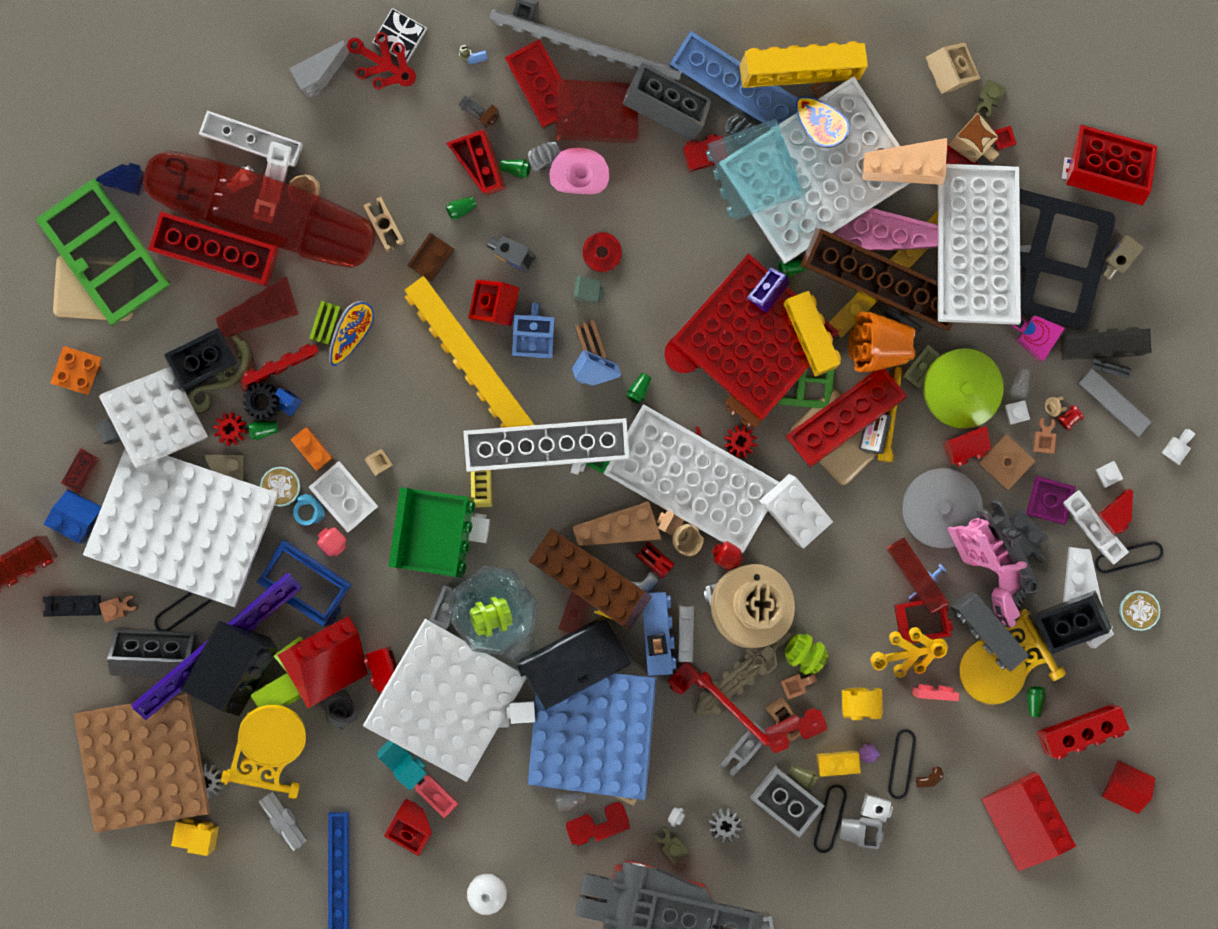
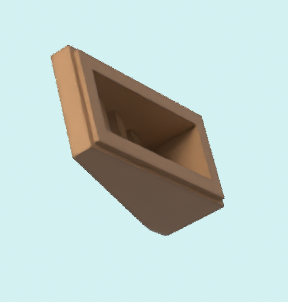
[766,697,801,743]

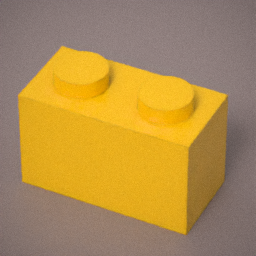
[816,751,861,777]

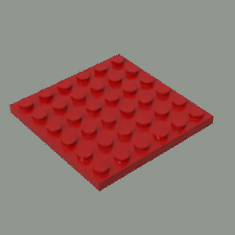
[670,253,839,421]

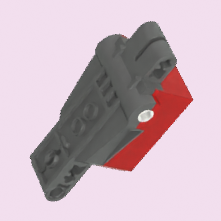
[575,861,764,929]

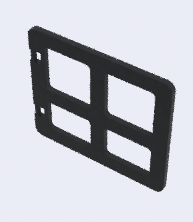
[1019,189,1115,329]

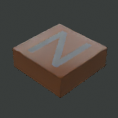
[811,82,835,99]

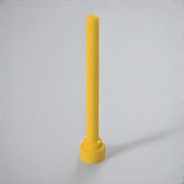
[877,367,902,462]

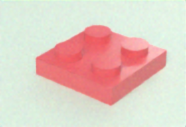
[912,684,959,701]

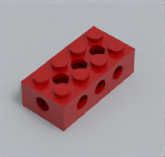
[1037,704,1130,760]

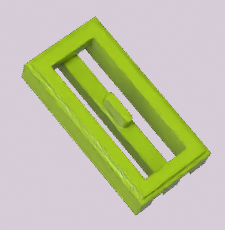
[309,301,341,345]

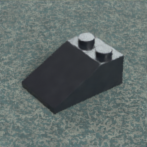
[164,327,237,393]

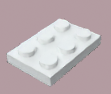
[309,461,379,533]

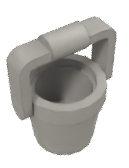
[840,817,884,849]

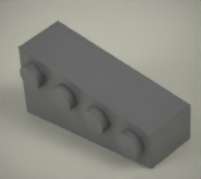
[950,591,1029,671]

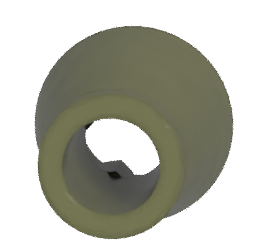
[787,764,819,790]

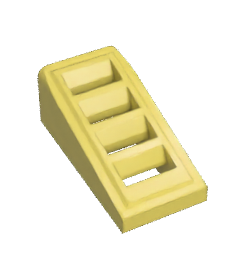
[471,470,492,508]

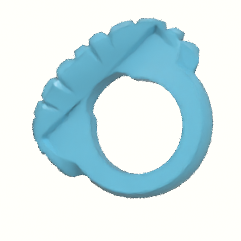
[293,494,325,525]

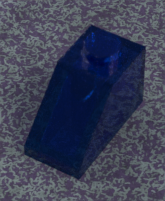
[96,163,145,196]

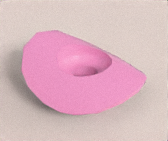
[549,148,609,194]

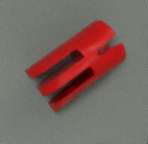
[635,541,674,579]

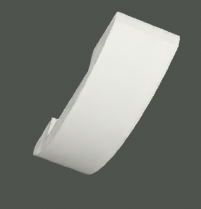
[253,141,291,224]
[1063,490,1129,565]

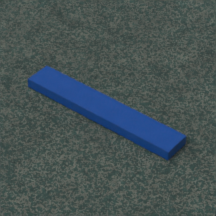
[328,812,349,929]

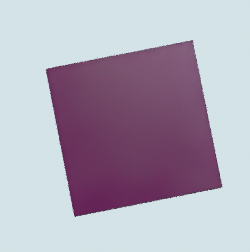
[1026,476,1076,525]

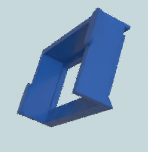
[256,540,353,626]

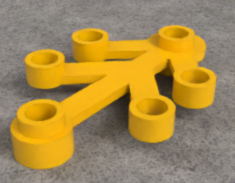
[870,627,948,678]

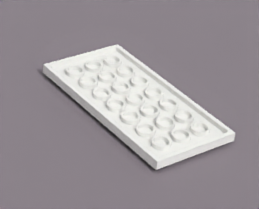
[938,164,1021,325]
[603,404,780,554]

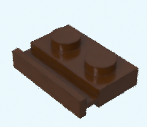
[408,233,454,282]

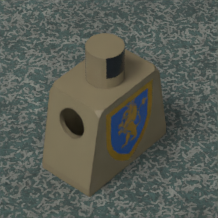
[1101,235,1144,280]

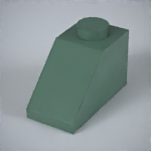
[574,276,604,303]

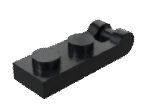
[43,595,101,617]

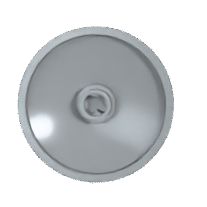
[902,468,983,548]

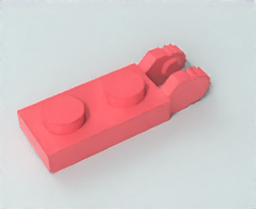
[414,774,459,818]

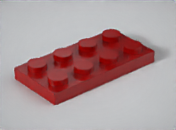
[505,39,578,128]

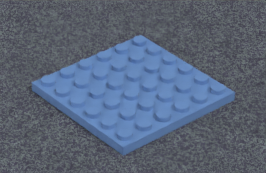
[528,673,657,800]

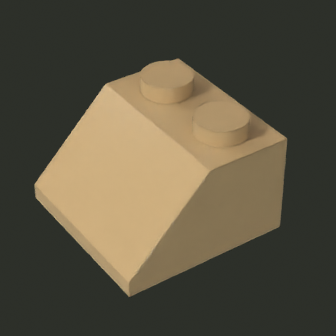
[926,42,981,94]

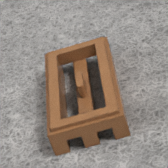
[575,320,607,358]

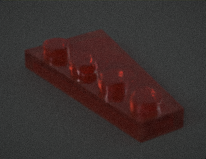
[216,276,299,338]

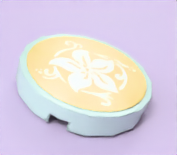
[260,467,300,507]
[1119,591,1161,631]

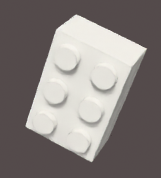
[760,474,833,549]

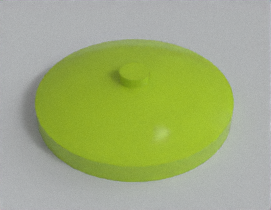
[923,348,1004,429]

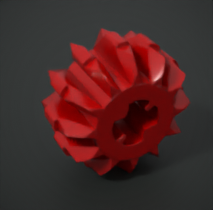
[213,412,248,446]
[724,425,758,458]

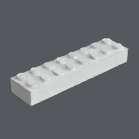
[199,111,303,168]

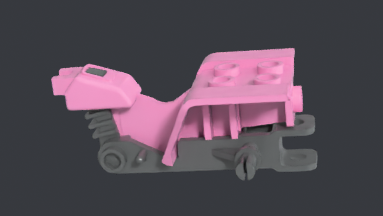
[947,500,1039,628]

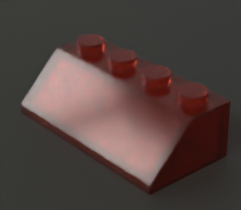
[0,536,58,593]

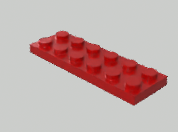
[786,369,907,468]

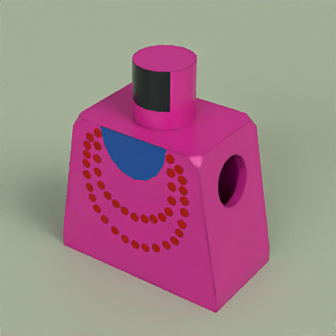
[1012,315,1065,362]

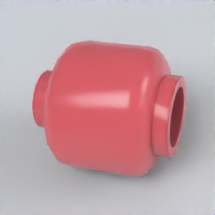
[317,527,347,557]

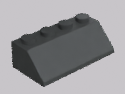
[623,63,712,140]
[107,629,196,678]

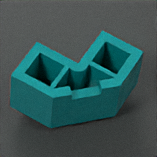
[376,740,427,791]

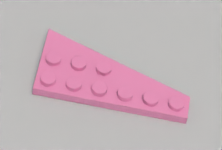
[832,208,938,252]

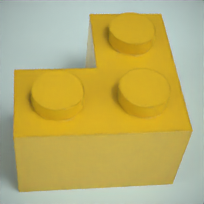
[171,817,219,856]

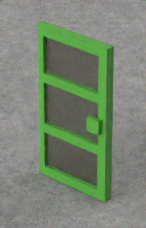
[35,178,171,326]

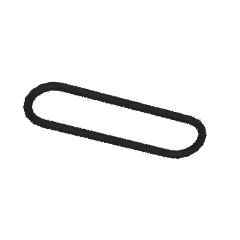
[1095,541,1163,573]
[154,592,212,631]
[888,729,916,799]
[814,785,847,853]

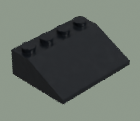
[180,621,278,716]

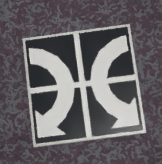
[372,8,427,63]

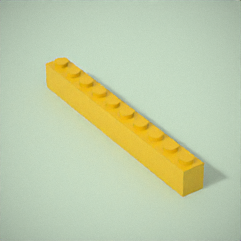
[404,276,534,428]

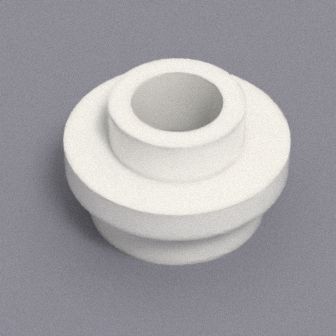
[668,807,685,827]

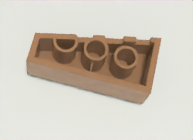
[572,501,661,546]

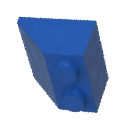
[43,489,101,543]

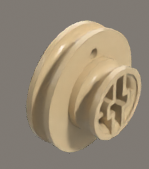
[711,564,795,648]

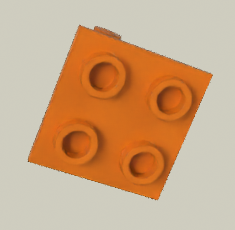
[50,346,102,395]

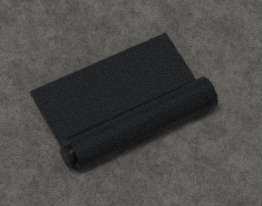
[516,616,631,710]

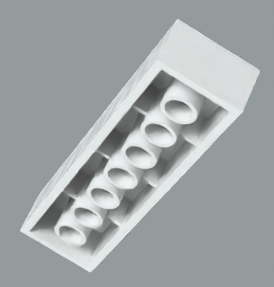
[463,418,629,472]

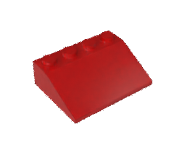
[1066,125,1157,206]
[278,616,368,708]
[981,771,1077,871]

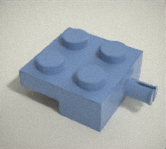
[512,303,555,359]

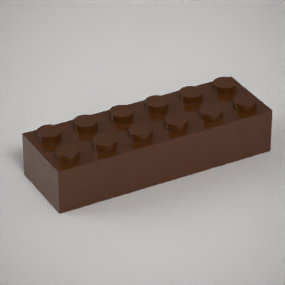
[529,528,652,630]

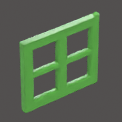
[777,369,835,409]

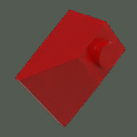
[384,798,432,856]

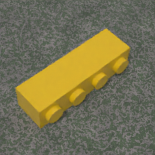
[784,291,841,377]

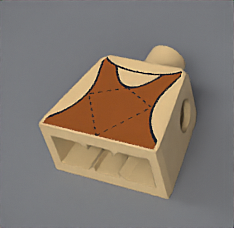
[948,113,999,163]

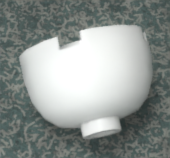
[467,873,507,915]

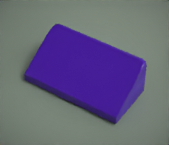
[747,268,789,313]

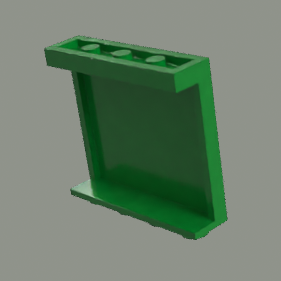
[388,487,475,578]

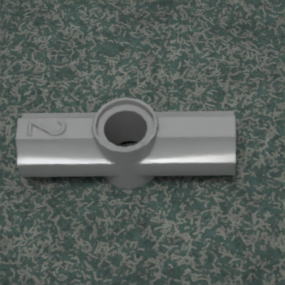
[258,791,308,851]

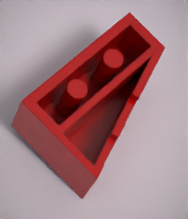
[446,129,506,195]

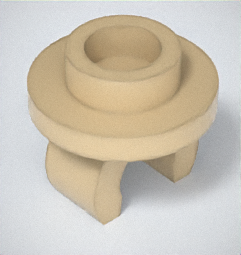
[1045,397,1067,417]

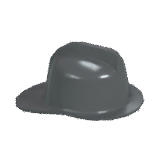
[321,688,359,730]

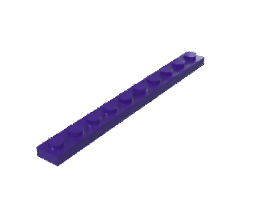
[131,572,302,720]

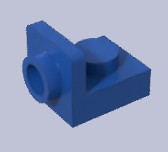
[275,388,303,416]

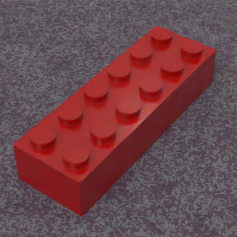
[148,211,279,288]

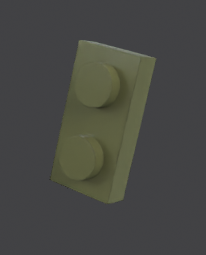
[901,344,941,388]

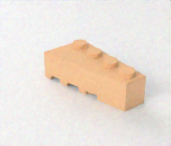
[862,138,947,185]

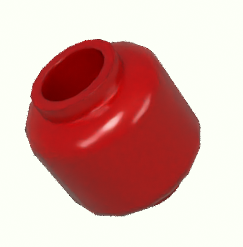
[712,541,743,571]

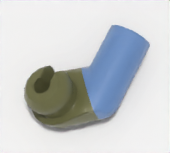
[458,45,488,64]

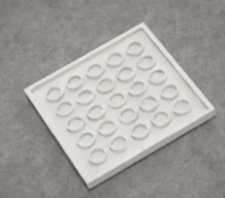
[363,619,526,782]

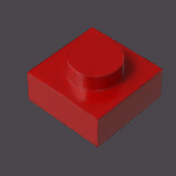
[994,125,1017,151]

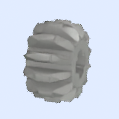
[527,142,561,171]
[203,764,224,799]
[709,808,743,843]

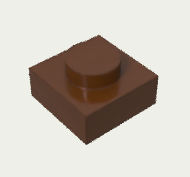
[479,104,499,128]

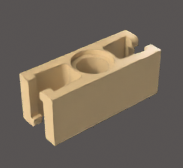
[363,197,406,252]

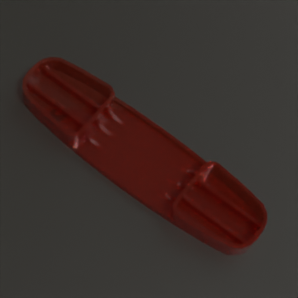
[143,150,376,268]

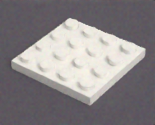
[99,367,208,468]

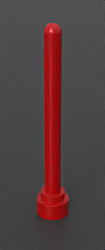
[694,671,771,746]

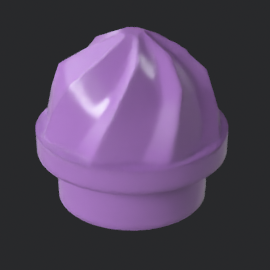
[859,743,880,763]

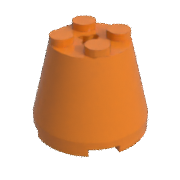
[848,311,915,372]

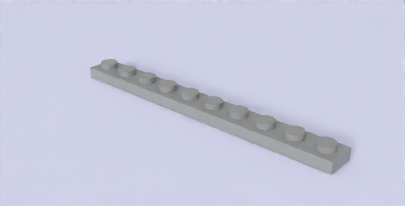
[489,9,682,80]

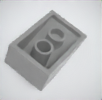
[289,41,350,98]

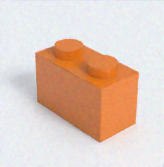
[290,427,334,471]

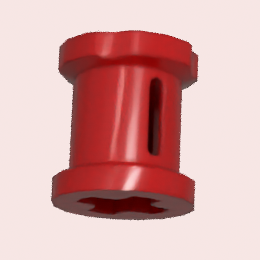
[1057,405,1084,431]

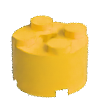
[842,688,883,720]

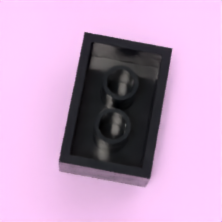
[1036,590,1112,654]

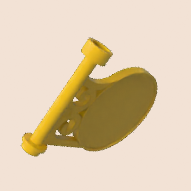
[959,608,1067,704]
[221,705,306,799]

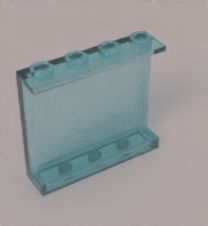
[705,118,804,222]

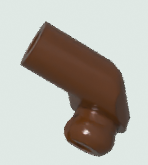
[916,766,944,787]

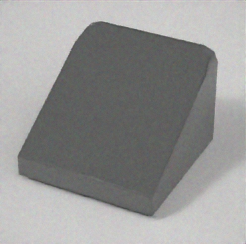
[513,0,538,21]

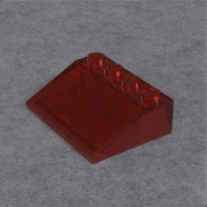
[555,79,638,144]

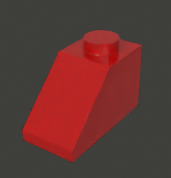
[1097,489,1133,534]

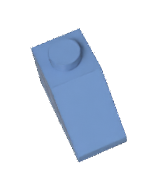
[572,350,621,386]

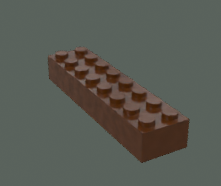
[800,229,953,331]

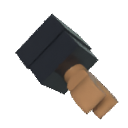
[647,633,668,656]

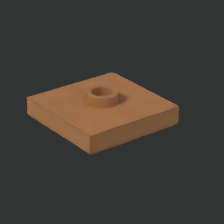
[978,434,1035,491]

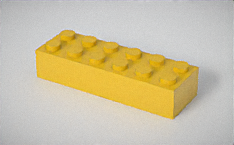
[740,41,868,88]

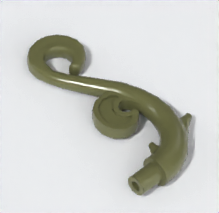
[188,334,253,412]

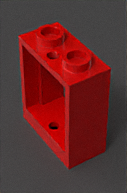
[893,596,953,644]

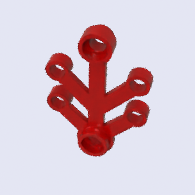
[347,32,416,90]

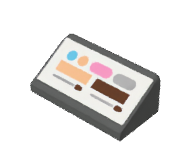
[859,414,892,454]

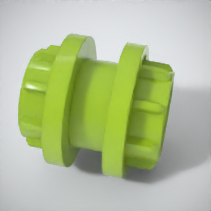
[469,597,513,637]
[785,634,828,674]

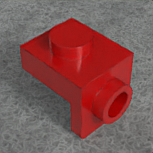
[667,662,701,695]

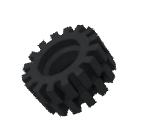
[243,383,282,420]

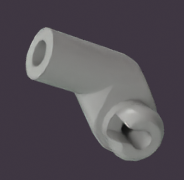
[632,572,658,592]

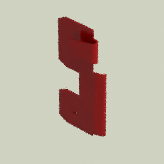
[765,707,827,754]
[566,801,631,846]

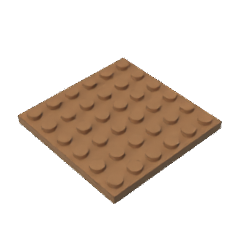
[74,693,210,833]

